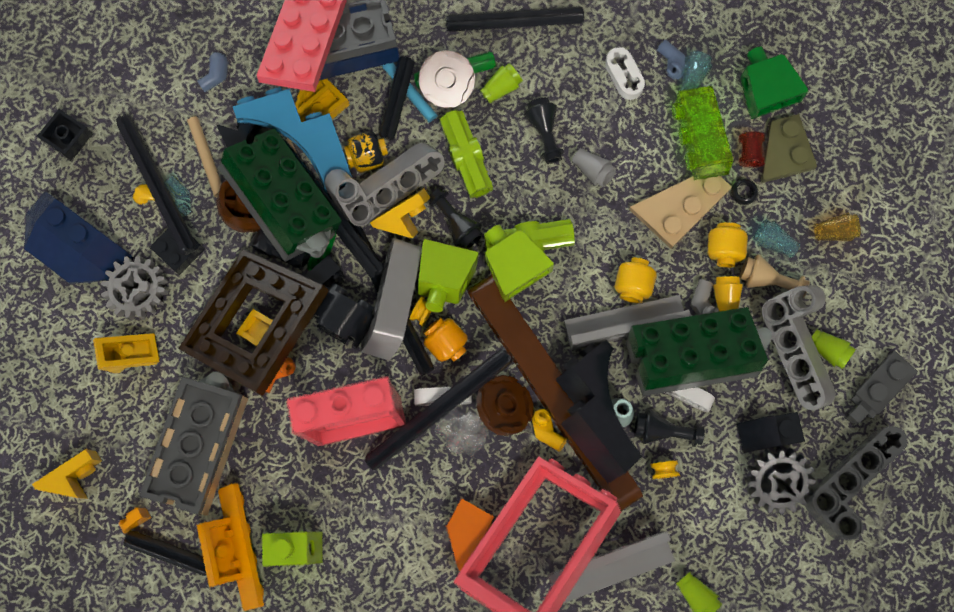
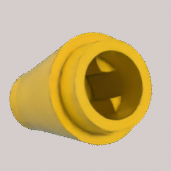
[713,276,743,312]

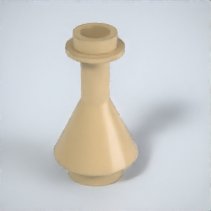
[739,254,810,298]

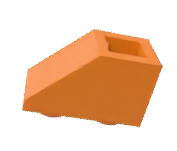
[446,499,494,571]

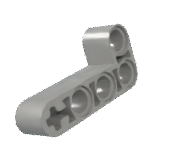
[324,143,445,226]
[360,238,422,361]
[762,285,836,410]

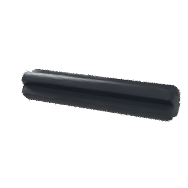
[378,56,415,140]
[123,531,207,576]

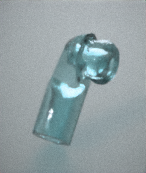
[165,175,191,217]

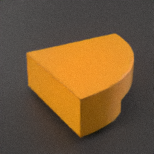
[118,507,152,534]

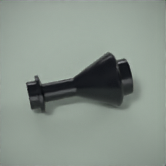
[524,97,564,164]
[429,188,483,249]
[634,408,705,447]

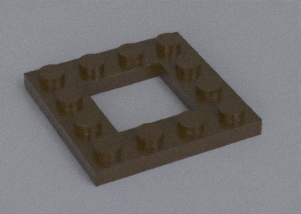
[178,249,329,397]

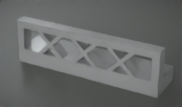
[564,295,691,351]
[547,531,675,604]

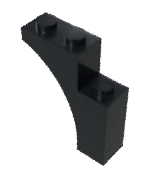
[555,340,643,484]

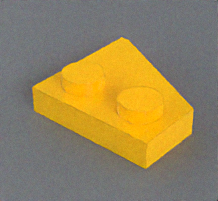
[295,79,350,122]

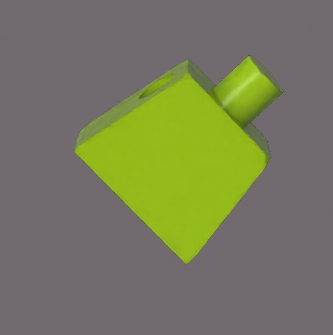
[485,224,554,302]
[418,239,479,313]
[262,532,323,566]

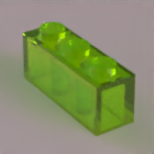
[672,86,734,180]

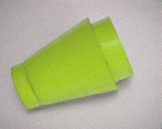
[480,63,523,104]
[812,329,856,369]
[676,572,723,612]

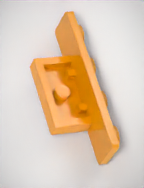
[197,483,264,611]

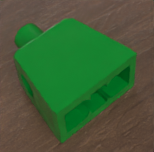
[741,46,809,120]

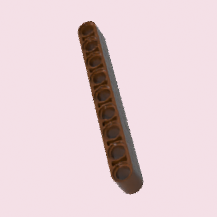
[467,274,643,511]

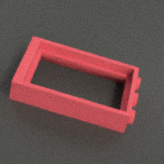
[287,377,406,446]
[453,456,621,612]

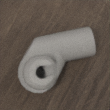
[691,279,719,315]

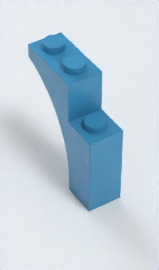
[233,87,352,192]

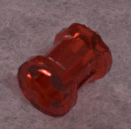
[739,132,765,168]

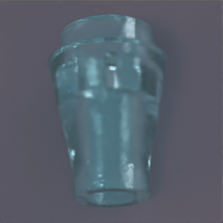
[680,51,713,96]
[753,220,800,258]

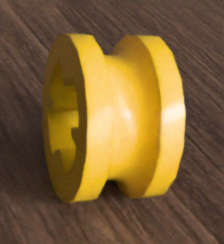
[409,296,432,327]
[650,460,680,479]

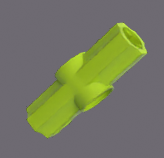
[440,110,493,198]
[484,219,575,252]

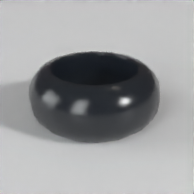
[731,179,758,205]

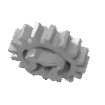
[101,256,168,321]

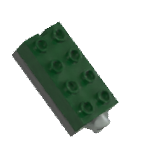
[218,128,342,262]
[626,307,772,397]

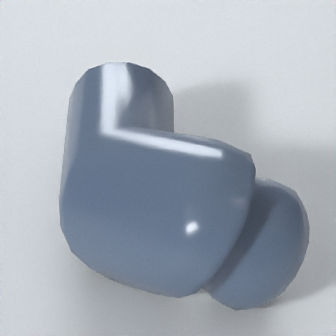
[657,39,686,79]
[197,52,228,93]

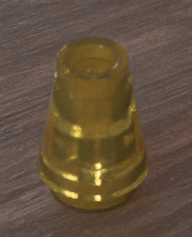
[814,213,861,241]

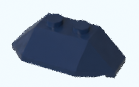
[24,191,134,284]

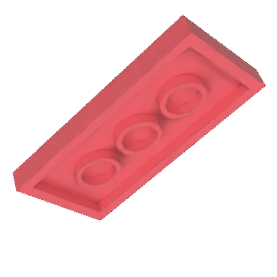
[256,0,347,92]

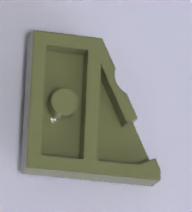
[760,114,817,183]

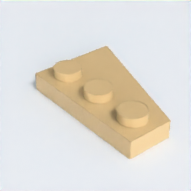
[629,168,732,249]

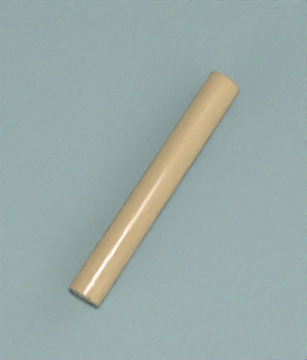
[187,116,222,197]

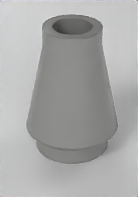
[572,148,616,187]

